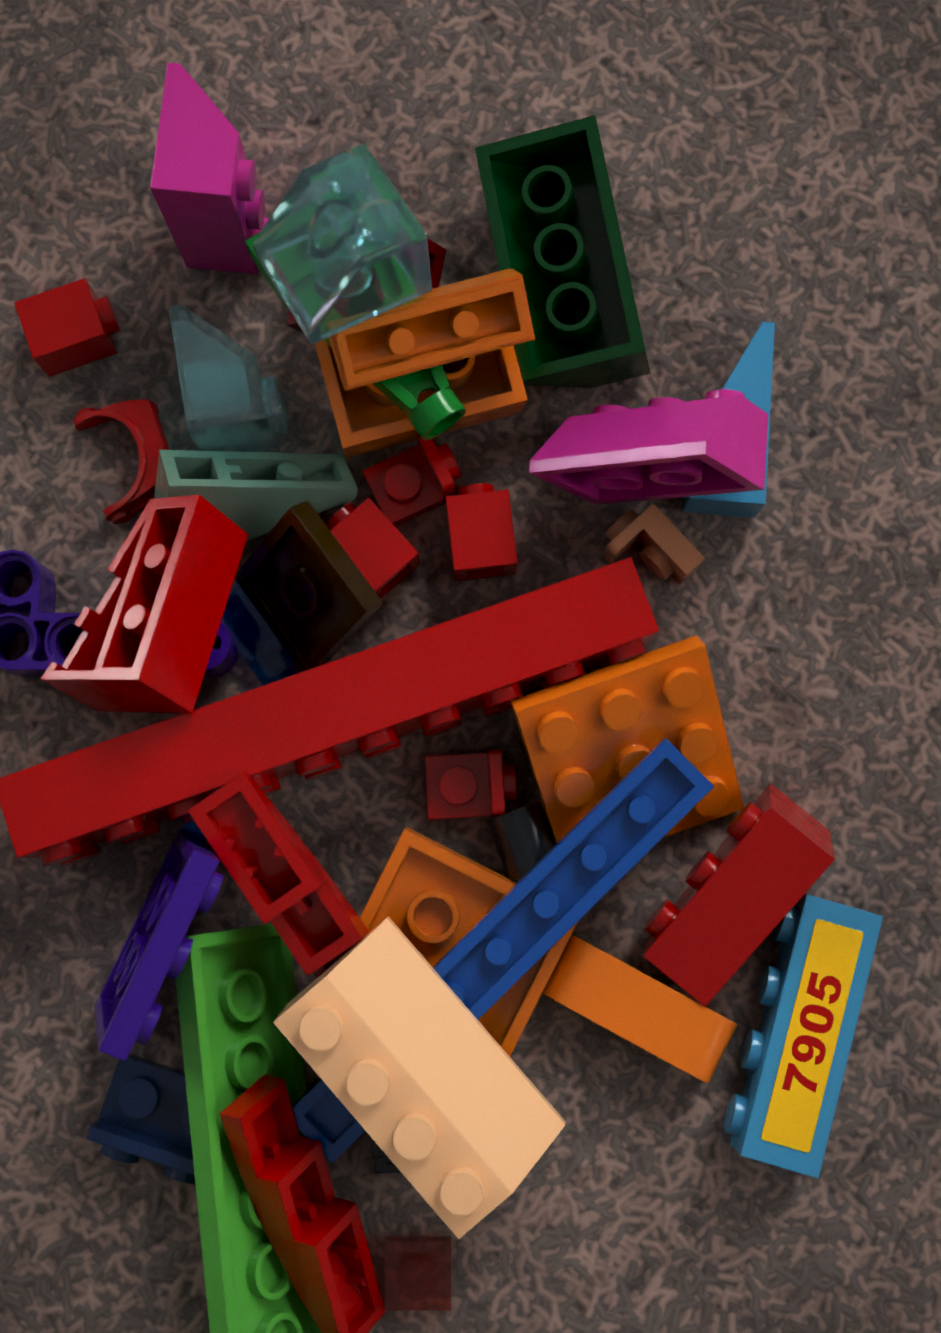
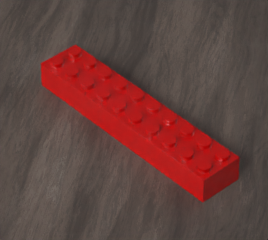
[0,557,659,866]

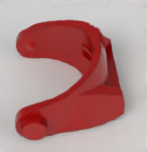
[73,399,169,524]

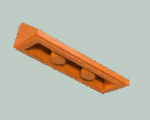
[324,269,535,391]

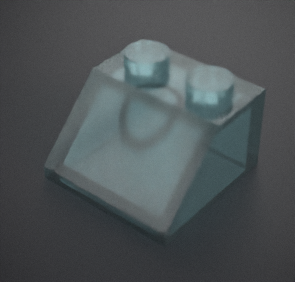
[253,144,432,345]
[169,305,289,453]

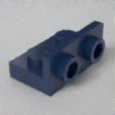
[86,1054,195,1184]

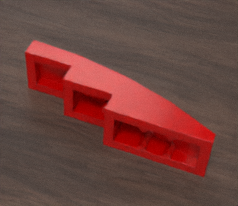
[187,771,370,978]
[219,1074,386,1333]

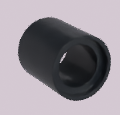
[487,801,556,881]

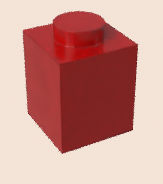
[14,278,121,377]
[446,483,518,582]
[326,497,420,599]

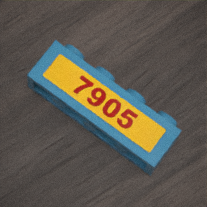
[724,894,883,1179]

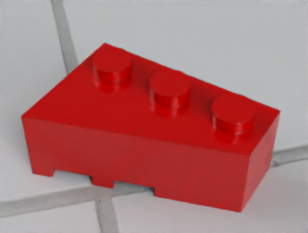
[40,495,248,713]
[643,783,835,1007]

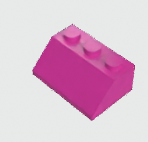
[150,63,273,274]
[529,389,768,504]

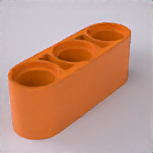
[542,934,738,1083]

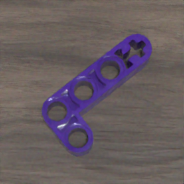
[0,550,239,678]

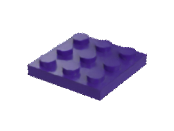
[94,829,223,1062]

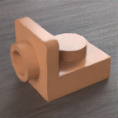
[603,503,705,585]

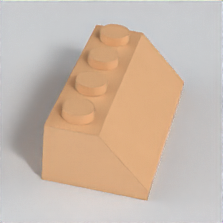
[273,916,565,1239]

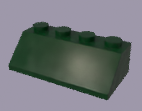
[475,115,651,388]

